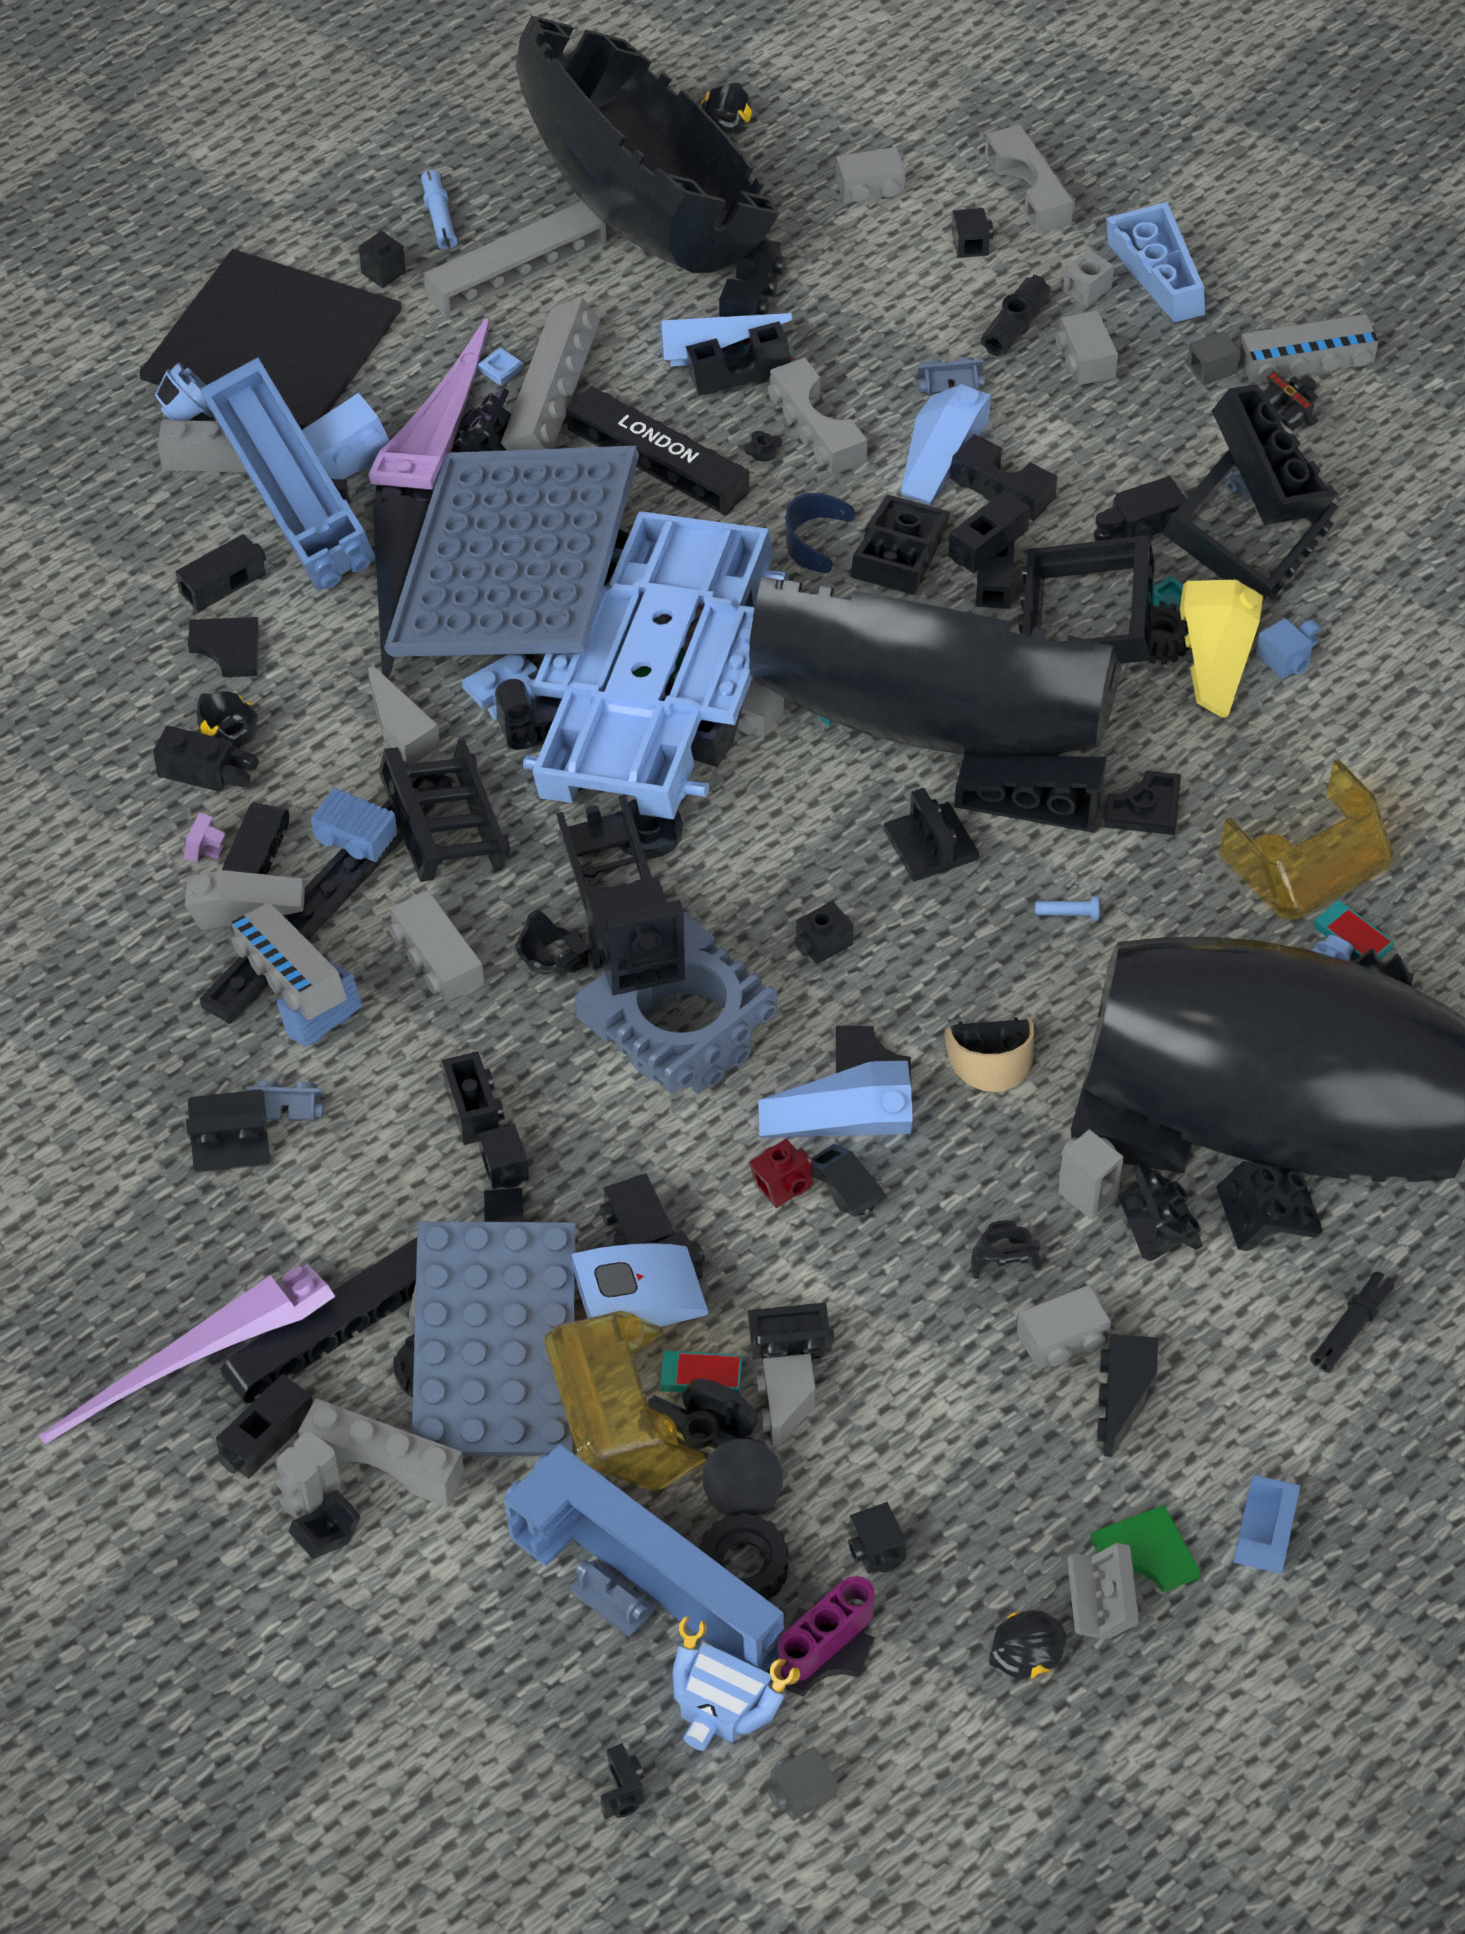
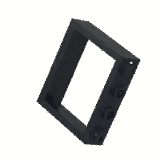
[1162,450,1339,602]
[1018,535,1155,664]

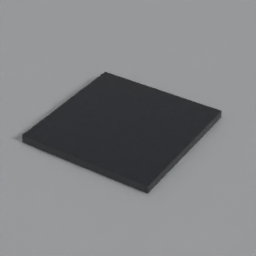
[139,249,402,430]

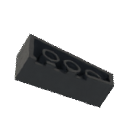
[1211,384,1338,525]
[954,754,1107,833]

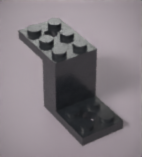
[586,877,685,996]

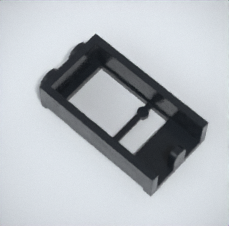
[556,794,652,917]

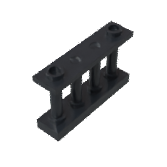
[378,739,510,882]

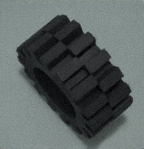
[1129,601,1189,664]

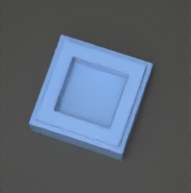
[478,347,524,386]

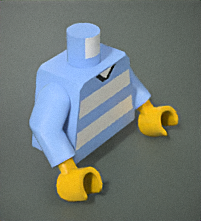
[672,1616,800,1751]

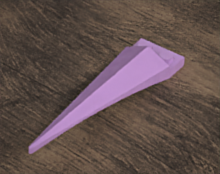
[368,318,490,490]
[39,1264,335,1443]

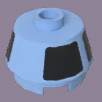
[155,362,213,421]

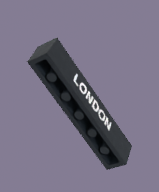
[567,386,749,516]

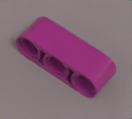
[778,1576,875,1681]

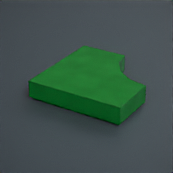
[1090,1505,1201,1593]

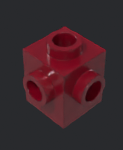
[749,1138,814,1208]

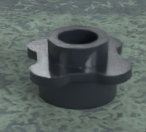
[744,431,782,462]

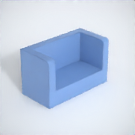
[1233,1475,1300,1574]

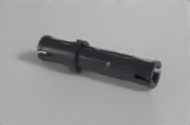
[1310,1272,1394,1373]

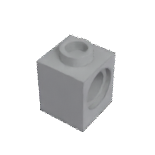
[1063,250,1114,307]

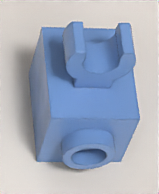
[1256,618,1321,679]

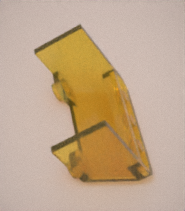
[1219,759,1393,920]
[544,1310,705,1491]

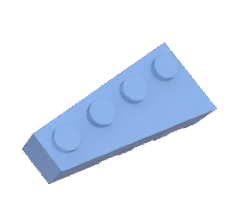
[1106,202,1205,323]
[302,393,390,479]

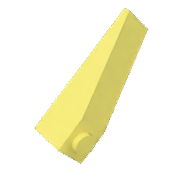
[1180,580,1263,718]

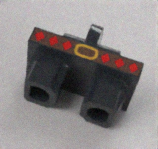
[1263,371,1318,431]

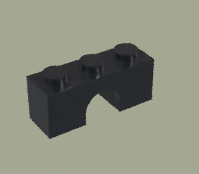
[719,239,786,317]
[685,321,791,396]
[951,434,1058,521]

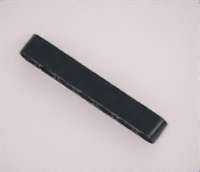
[221,1237,417,1404]

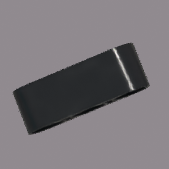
[222,802,290,875]

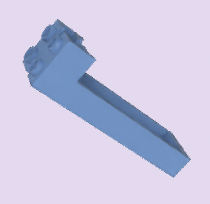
[199,357,376,591]
[504,1444,784,1672]

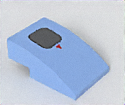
[571,1243,708,1336]

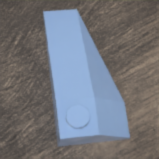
[660,313,792,366]
[901,384,991,506]
[758,1061,913,1138]

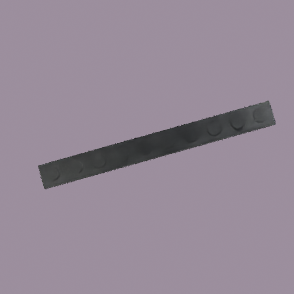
[200,774,452,1024]

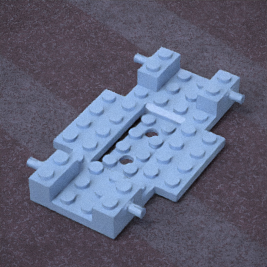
[523,511,788,819]

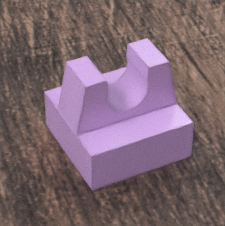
[184,812,225,863]

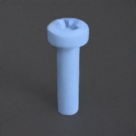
[1035,896,1101,921]

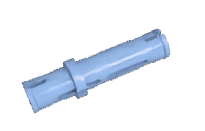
[421,170,458,249]

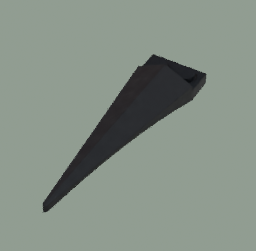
[373,485,435,679]

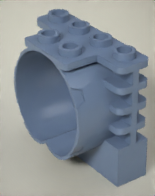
[575,912,777,1094]

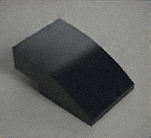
[850,494,950,595]
[1071,1076,1193,1174]

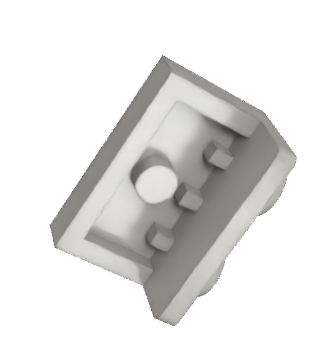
[1067,1543,1139,1639]

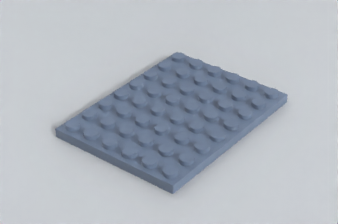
[384,446,639,657]

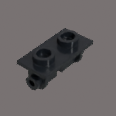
[951,1017,1028,1054]

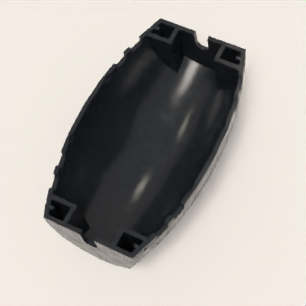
[516,15,779,273]
[749,577,1121,756]
[1083,937,1465,1182]

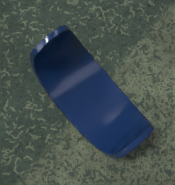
[785,493,855,574]

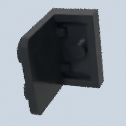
[1216,1161,1322,1251]
[748,1302,835,1363]

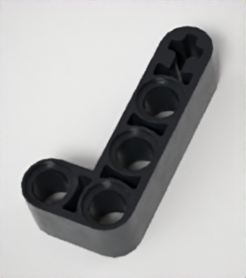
[495,679,562,750]

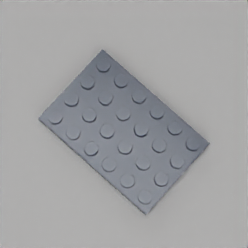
[412,1221,575,1456]

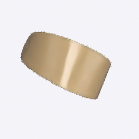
[945,1017,1034,1092]

